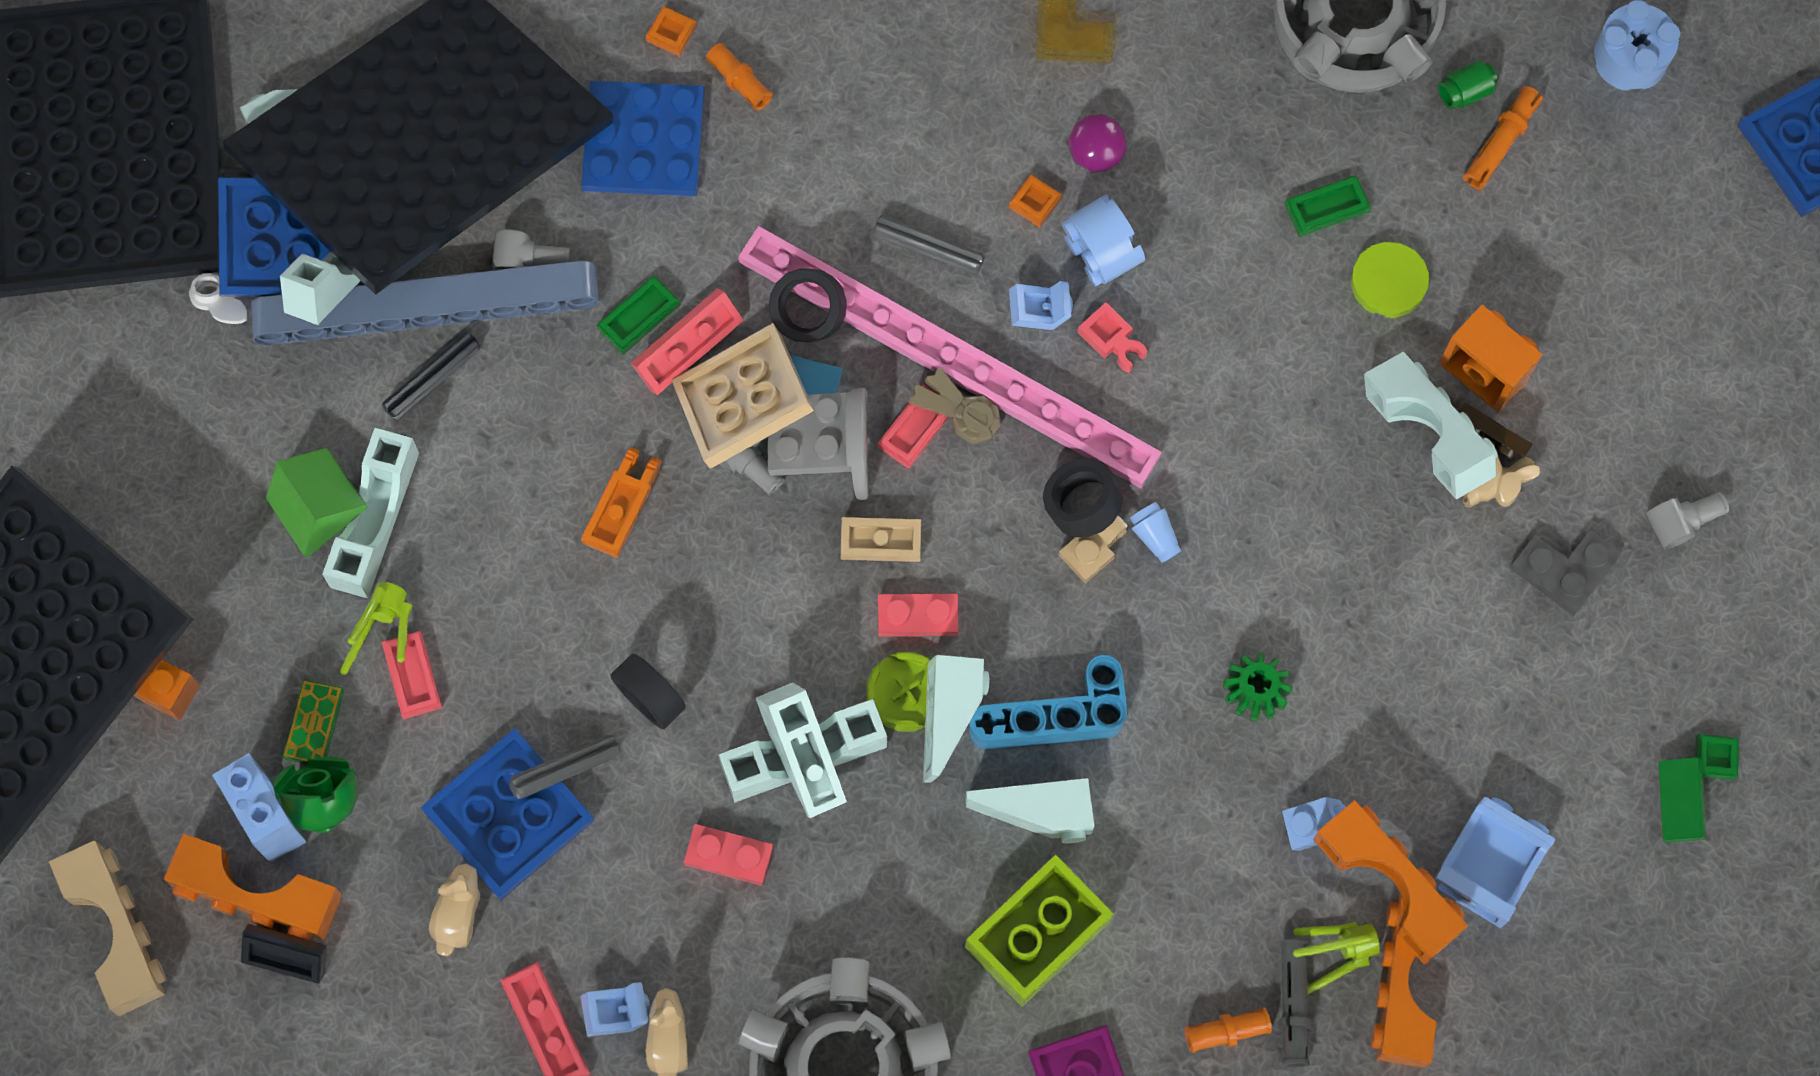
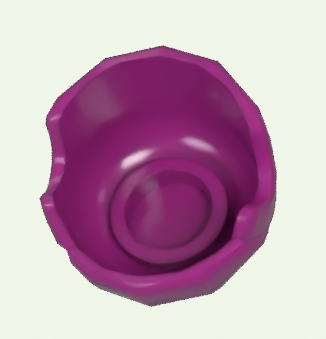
[1067,114,1127,172]

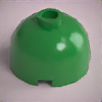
[273,756,358,833]

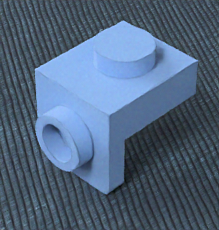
[1009,281,1073,330]
[1282,797,1346,851]
[580,982,650,1037]

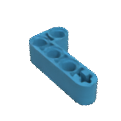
[968,655,1127,749]

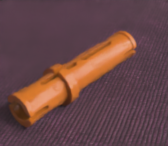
[1462,86,1543,190]

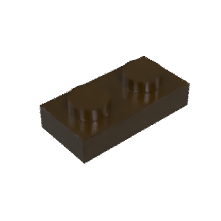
[1459,403,1533,460]

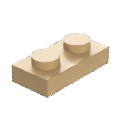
[841,517,921,562]

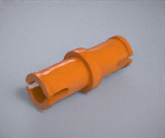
[706,42,773,111]
[1184,1007,1272,1053]

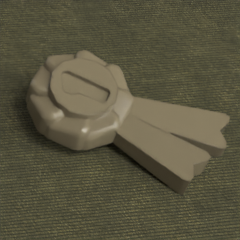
[908,367,1001,444]

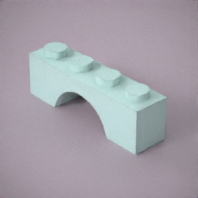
[280,252,361,325]
[1364,351,1498,500]
[322,428,419,599]
[719,699,887,803]

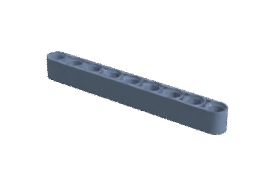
[251,261,599,346]

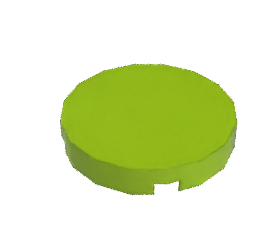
[1351,242,1429,318]
[867,652,931,732]

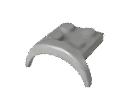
[768,388,869,500]

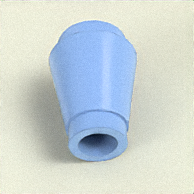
[1130,502,1182,563]

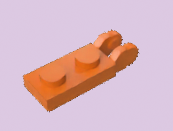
[581,447,662,559]

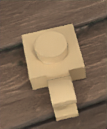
[1059,516,1128,584]

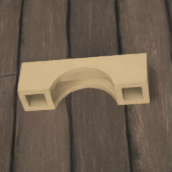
[49,840,167,1016]

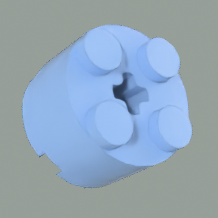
[1594,0,1680,91]
[1061,194,1145,287]

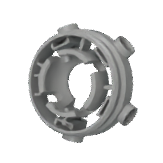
[1274,0,1446,93]
[738,958,951,1076]

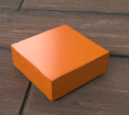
[646,6,697,57]
[1009,174,1062,228]

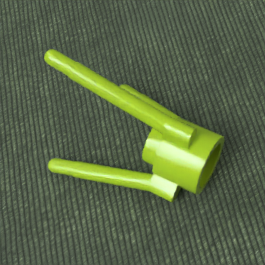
[340,582,413,675]
[1293,922,1380,995]

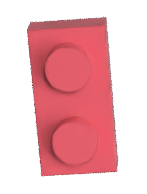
[878,593,958,637]
[683,824,774,886]

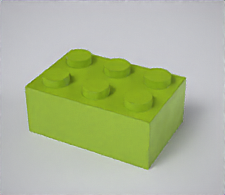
[965,855,1114,1007]

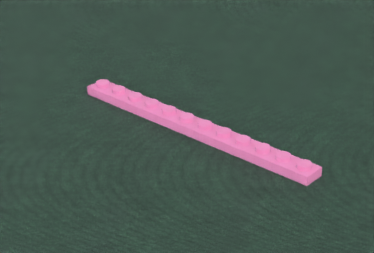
[738,226,1162,489]

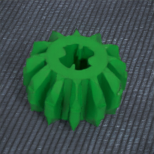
[1223,652,1292,722]

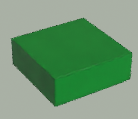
[1695,734,1739,780]

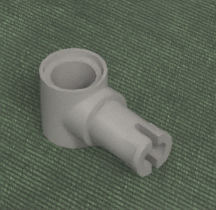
[491,230,570,271]
[719,442,785,496]
[1646,492,1729,550]

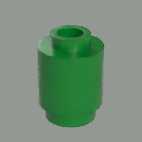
[1438,59,1498,110]

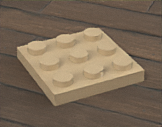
[672,323,814,469]

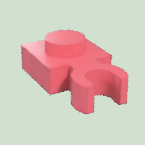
[1077,302,1147,373]

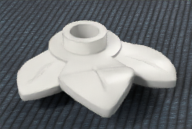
[189,272,260,324]

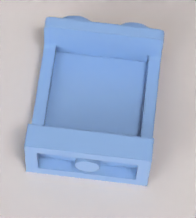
[1434,797,1555,928]

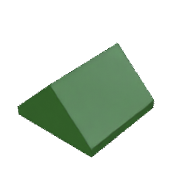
[266,448,368,558]

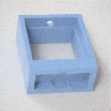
[212,753,306,863]

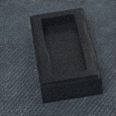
[241,924,327,984]

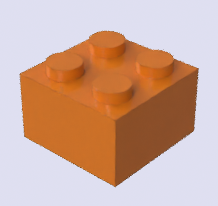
[1439,304,1543,413]

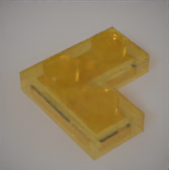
[1036,0,1113,63]

